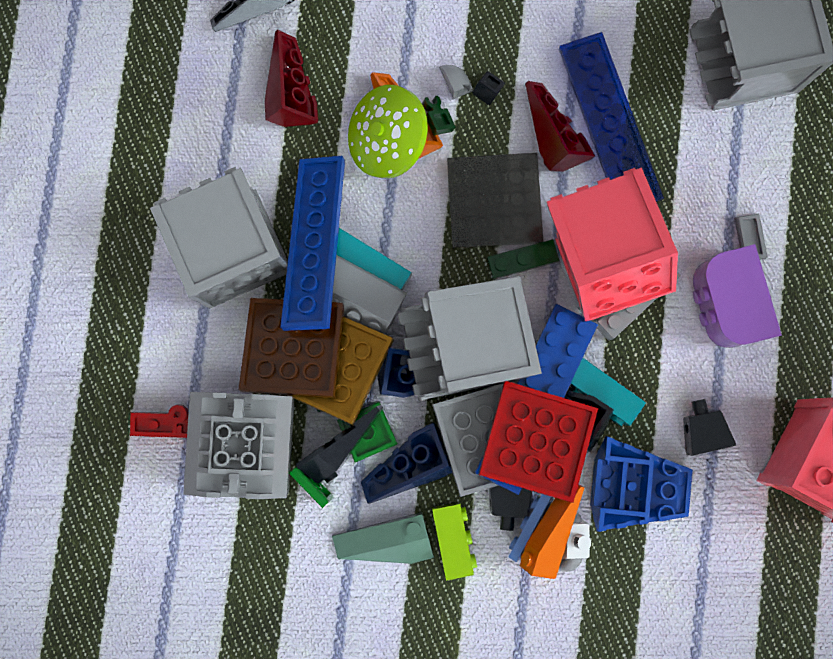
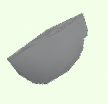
[439,65,473,99]

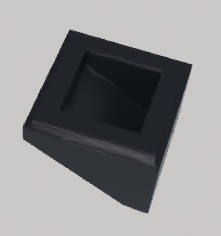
[472,71,505,105]

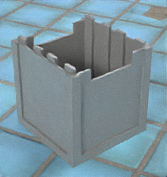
[689,0,833,111]
[150,167,288,309]
[397,276,542,401]

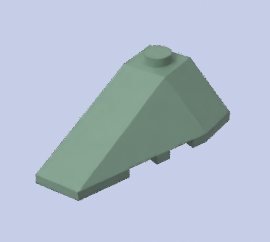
[332,512,434,564]

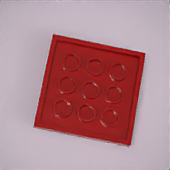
[478,381,598,503]

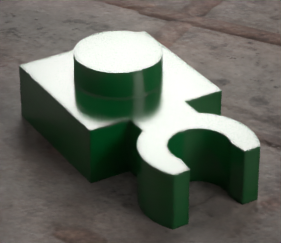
[422,95,456,135]

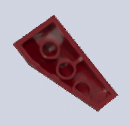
[265,30,318,127]
[525,81,595,172]

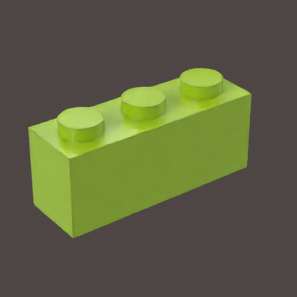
[432,502,477,581]

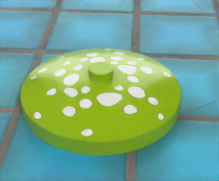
[348,85,428,179]

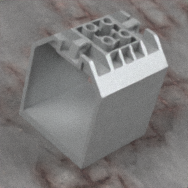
[183,392,295,499]

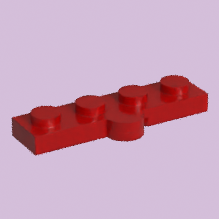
[130,404,189,438]

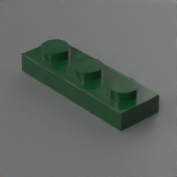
[487,239,560,280]

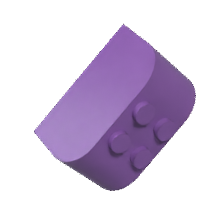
[693,244,782,348]

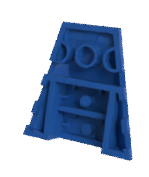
[590,436,693,532]

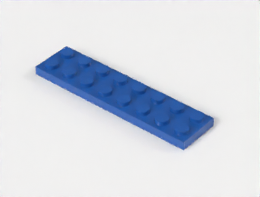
[281,156,345,331]
[474,304,598,495]

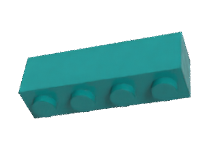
[336,228,412,290]
[570,358,646,427]

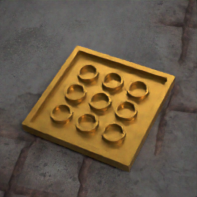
[287,317,394,425]

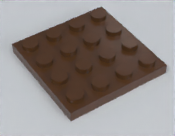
[238,298,344,398]

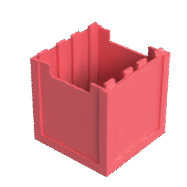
[547,168,678,322]
[756,397,833,523]

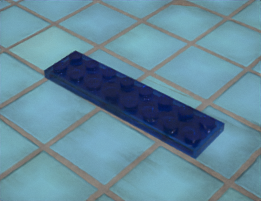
[559,32,664,202]

